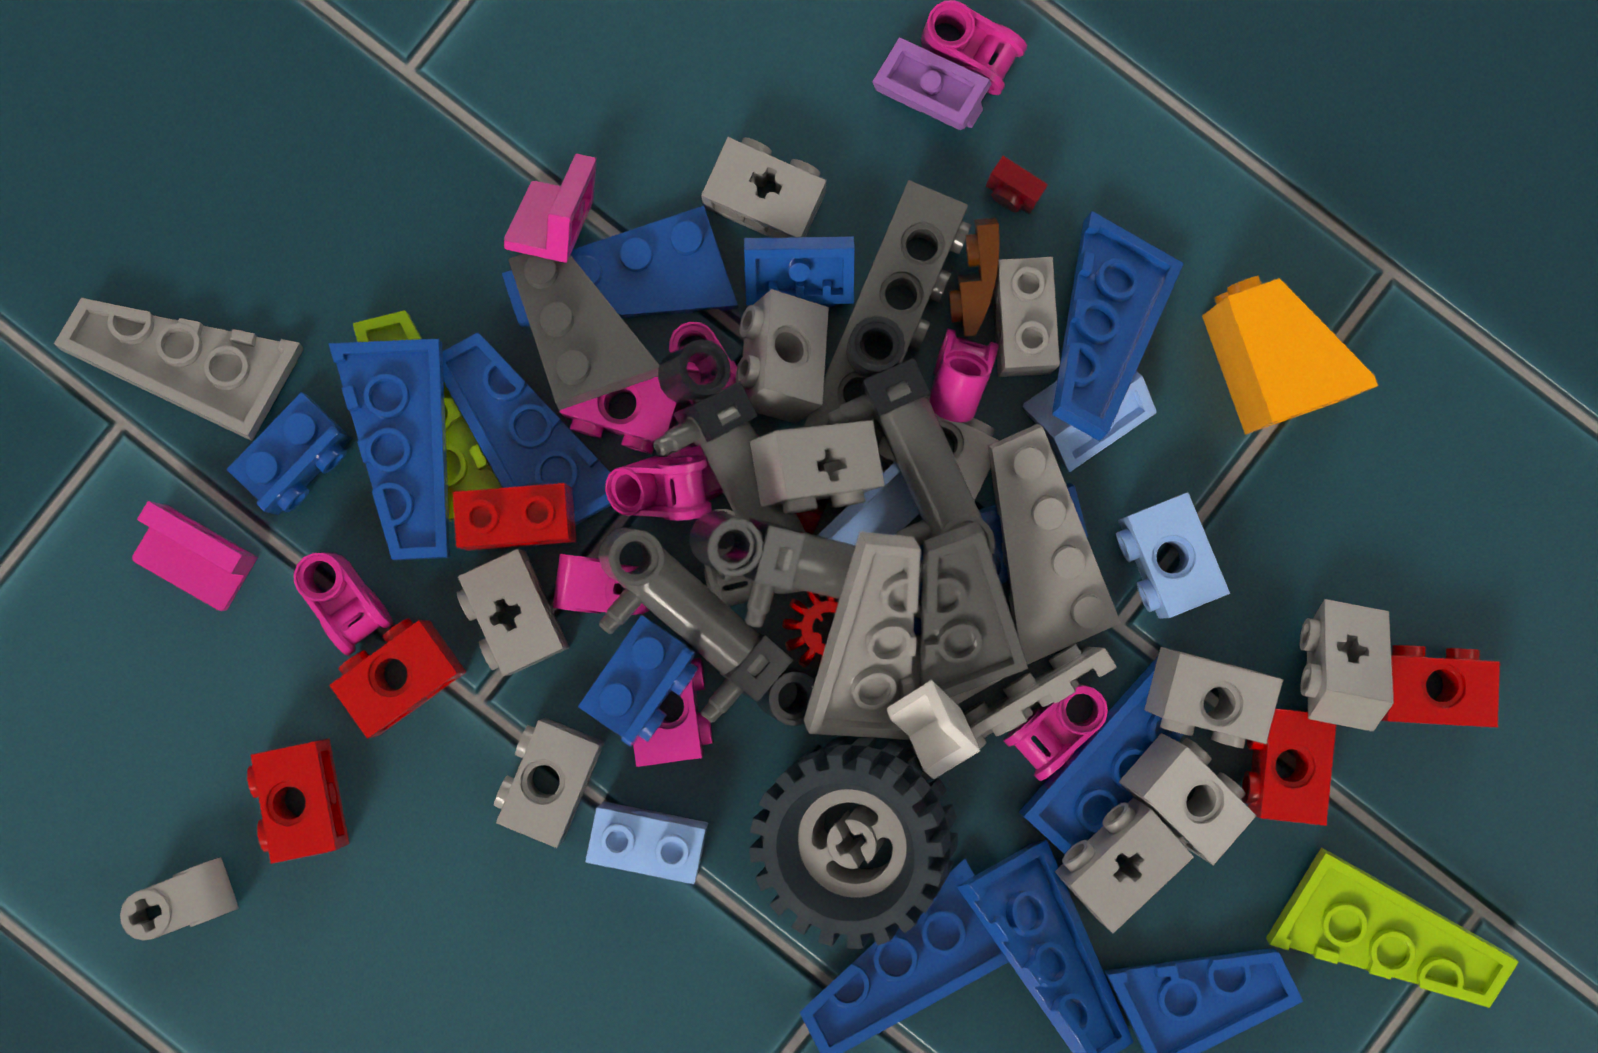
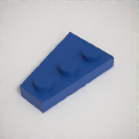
[1104,948,1304,1053]

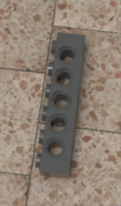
[803,180,972,503]

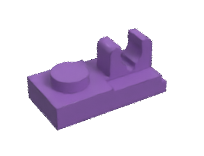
[872,37,992,131]

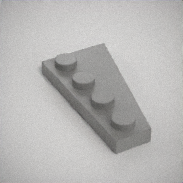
[54,298,304,441]
[988,424,1121,665]
[804,532,920,740]
[906,643,1117,781]

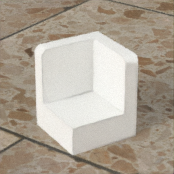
[887,680,980,779]

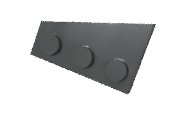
[508,254,660,410]
[920,521,1028,698]

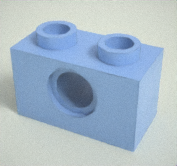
[1116,492,1230,618]
[585,801,708,884]

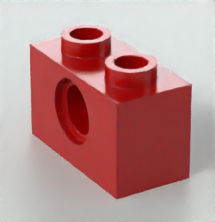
[453,483,576,551]
[329,618,467,739]
[1382,645,1500,728]
[1241,708,1336,826]
[247,738,349,864]

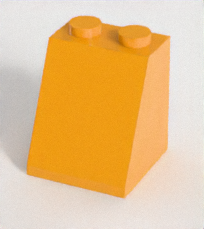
[1202,276,1378,435]

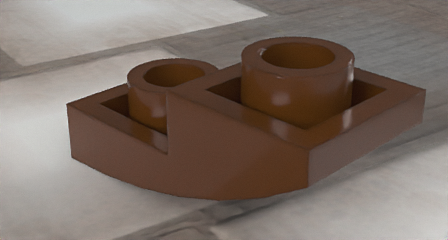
[949,217,1000,337]

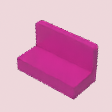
[504,154,597,263]
[132,501,258,611]

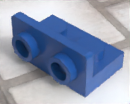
[744,236,854,307]
[226,392,352,515]
[578,615,699,746]

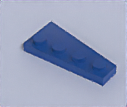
[502,206,738,327]
[1052,211,1184,441]
[442,332,611,546]
[328,339,451,560]
[1019,655,1183,854]
[956,840,1134,1053]
[799,859,1009,1053]

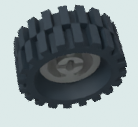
[749,736,958,949]

